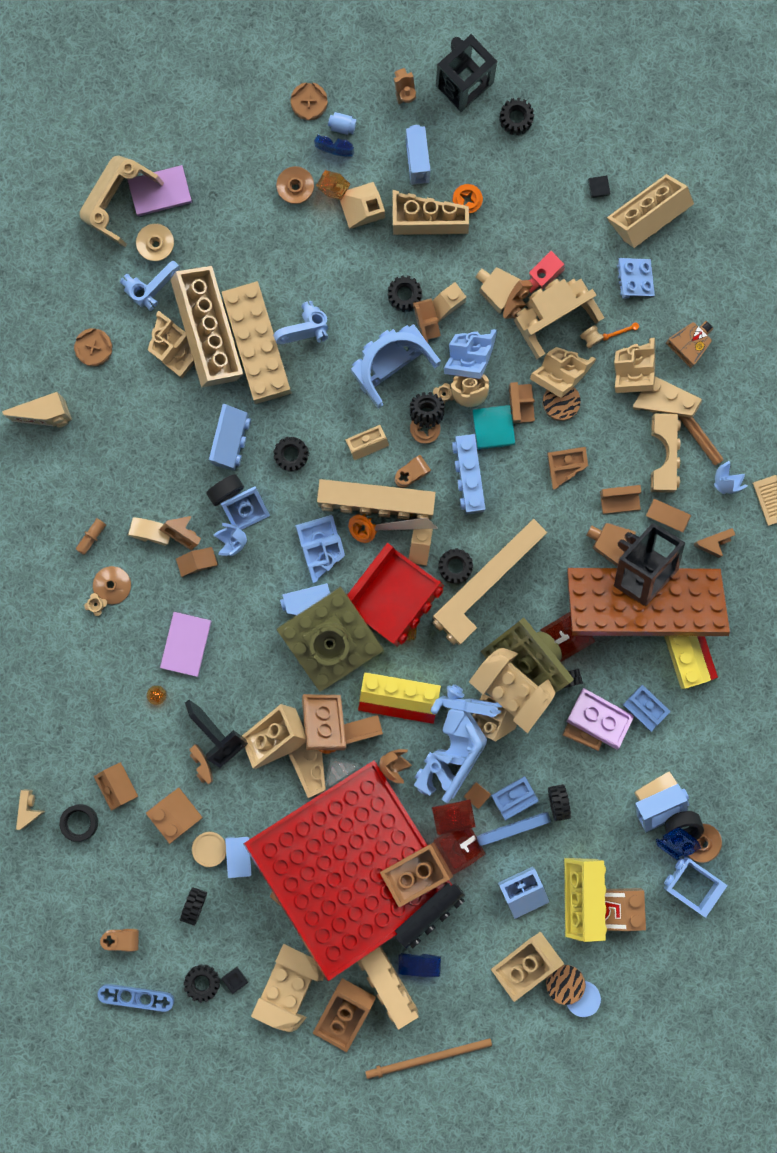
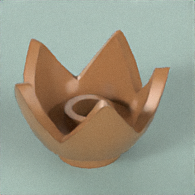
[379,749,412,784]

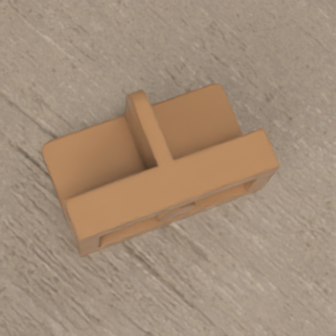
[413,298,441,343]
[509,382,535,423]

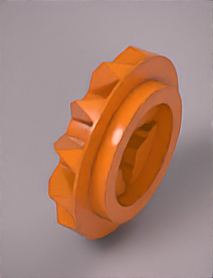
[452,184,483,213]
[348,513,377,543]

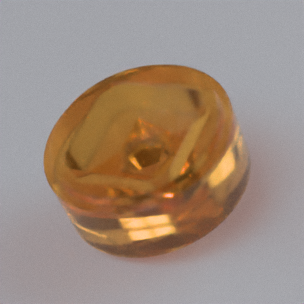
[147,686,167,705]

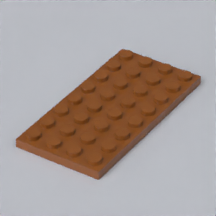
[567,568,730,636]

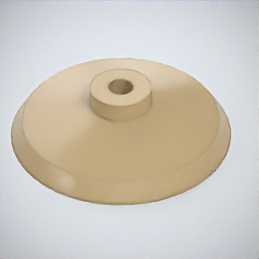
[192,832,226,867]

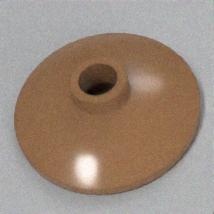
[276,166,314,204]
[93,566,131,604]
[684,824,722,863]

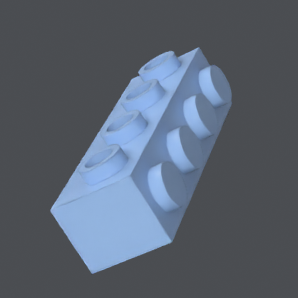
[452,434,485,515]

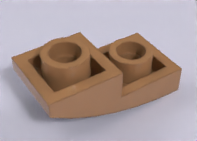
[503,280,533,319]
[646,499,692,533]
[189,744,213,784]

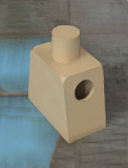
[475,268,520,314]

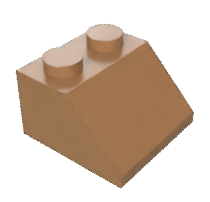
[146,788,203,844]

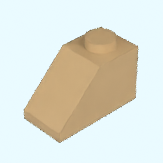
[433,282,466,322]

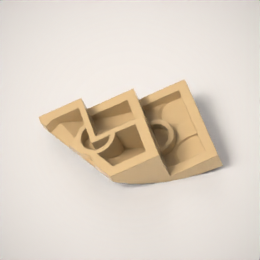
[148,311,194,378]
[614,338,655,393]
[530,347,596,398]

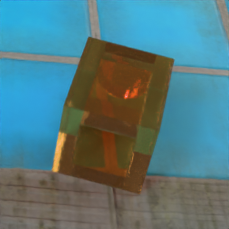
[316,170,350,200]

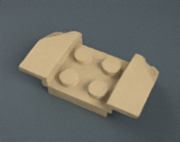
[469,648,555,733]
[251,944,324,1032]

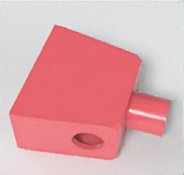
[529,251,565,293]

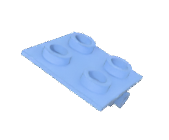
[617,258,655,299]

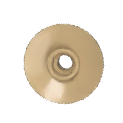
[136,224,174,261]

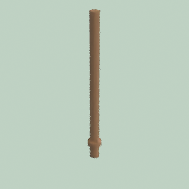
[365,1038,492,1079]

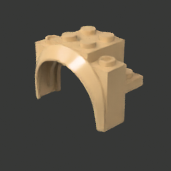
[514,279,604,360]

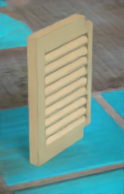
[752,475,777,526]

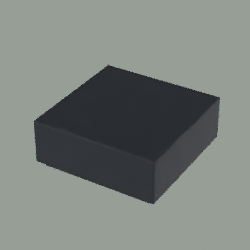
[588,175,610,198]
[221,966,249,995]

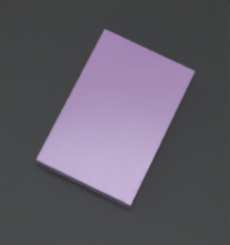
[128,165,192,216]
[160,612,212,677]
[566,688,634,750]

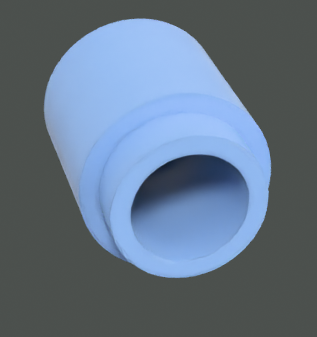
[328,112,357,135]

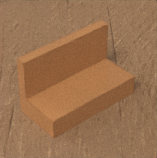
[600,485,641,514]
[344,715,383,744]
[94,762,138,811]

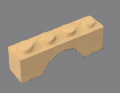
[651,414,681,492]

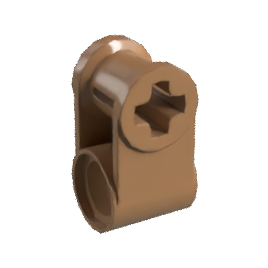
[395,455,431,488]
[100,929,139,951]

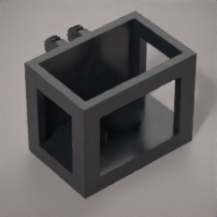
[436,34,497,112]
[614,523,685,607]

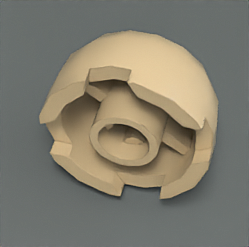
[451,374,489,407]

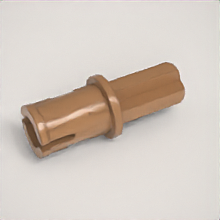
[76,518,106,555]

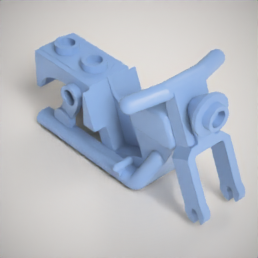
[414,684,502,803]

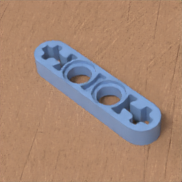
[476,812,551,846]
[98,984,174,1012]

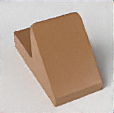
[159,516,201,550]
[694,528,735,558]

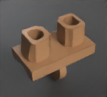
[394,68,416,104]

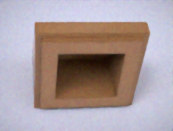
[464,782,491,809]

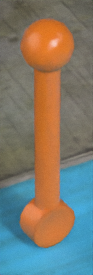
[602,322,639,341]

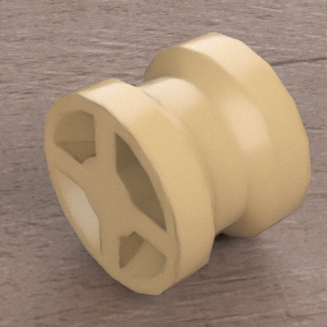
[580,325,604,348]

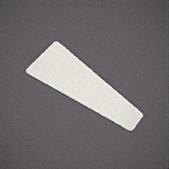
[375,518,438,530]

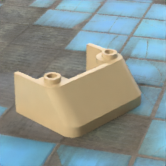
[80,156,164,247]

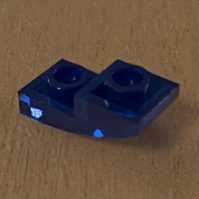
[314,134,354,157]
[398,953,441,977]

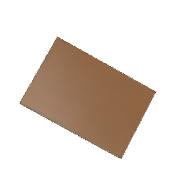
[302,694,346,750]

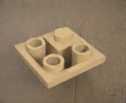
[338,182,385,229]
[472,694,517,741]

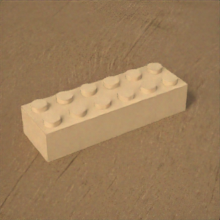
[170,266,243,388]
[221,281,292,404]
[317,479,436,520]

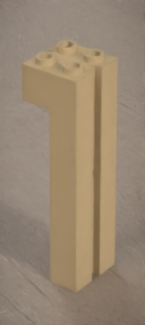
[432,519,547,645]

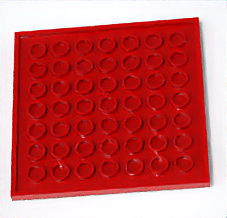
[243,760,452,981]

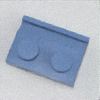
[623,685,671,732]
[491,776,539,820]

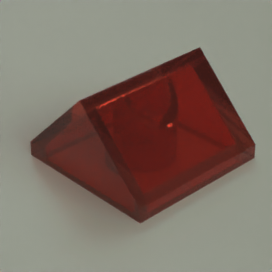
[432,799,476,835]

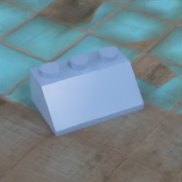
[209,404,251,470]

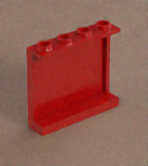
[347,543,444,647]

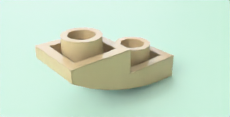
[128,517,170,546]
[634,771,677,801]

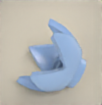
[714,461,748,494]
[214,523,247,556]

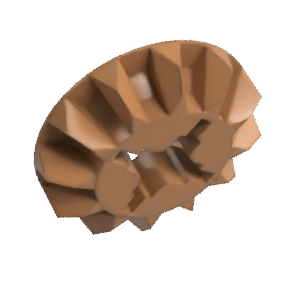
[410,421,441,444]

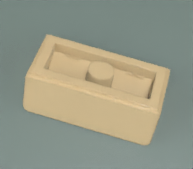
[345,425,389,460]

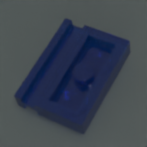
[656,827,701,861]

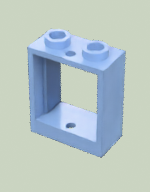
[406,125,430,185]
[635,784,689,833]
[664,856,728,918]

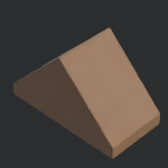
[176,547,218,577]

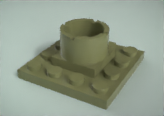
[276,586,384,692]
[481,618,574,693]

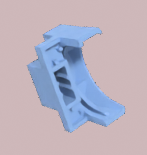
[351,324,441,409]

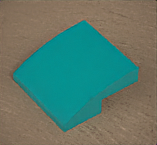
[472,405,515,450]

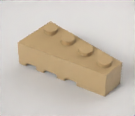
[393,190,469,235]
[357,946,419,1030]

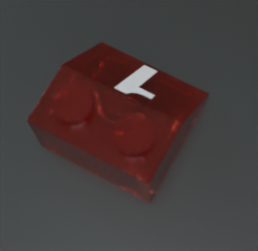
[540,612,596,662]
[433,820,486,875]

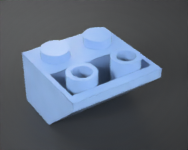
[498,866,549,919]

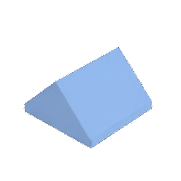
[221,487,270,530]

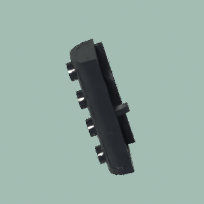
[395,883,466,949]

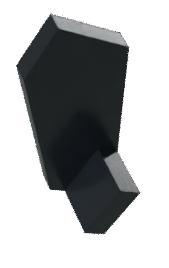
[185,700,248,768]

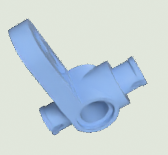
[120,261,180,311]
[273,301,329,344]

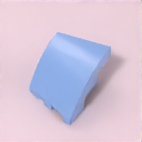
[444,329,497,379]
[295,515,345,583]

